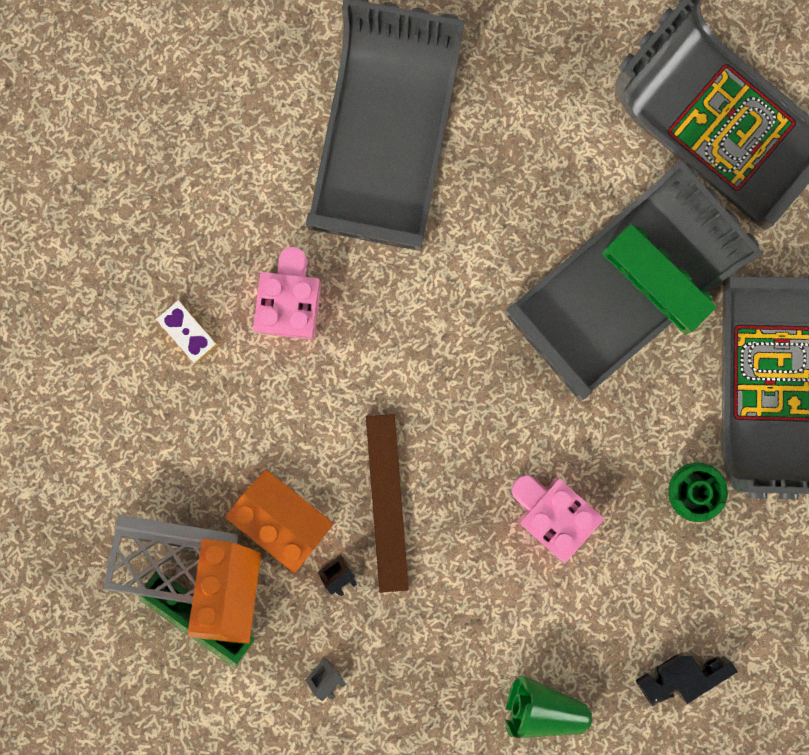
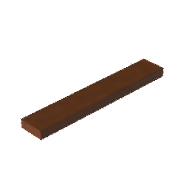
[366,414,409,593]

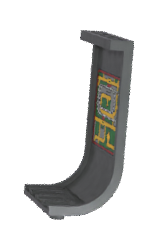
[615,0,809,231]
[722,276,809,500]

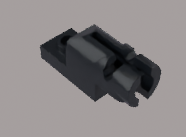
[635,652,738,707]

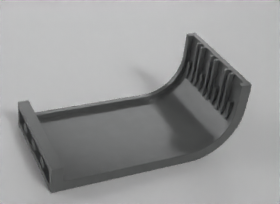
[306,0,465,251]
[504,159,763,401]

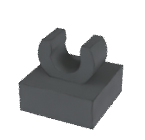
[305,658,346,701]

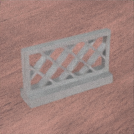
[103,514,238,604]

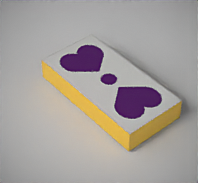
[156,301,217,364]

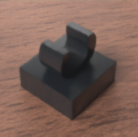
[318,555,357,596]

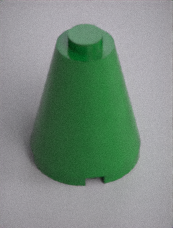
[505,676,592,738]

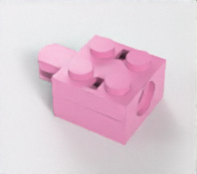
[253,247,322,340]
[511,475,604,564]

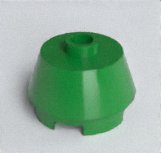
[668,462,728,522]

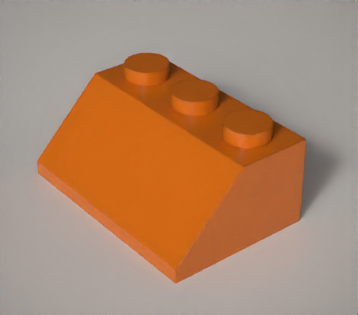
[225,469,334,574]
[188,539,261,644]

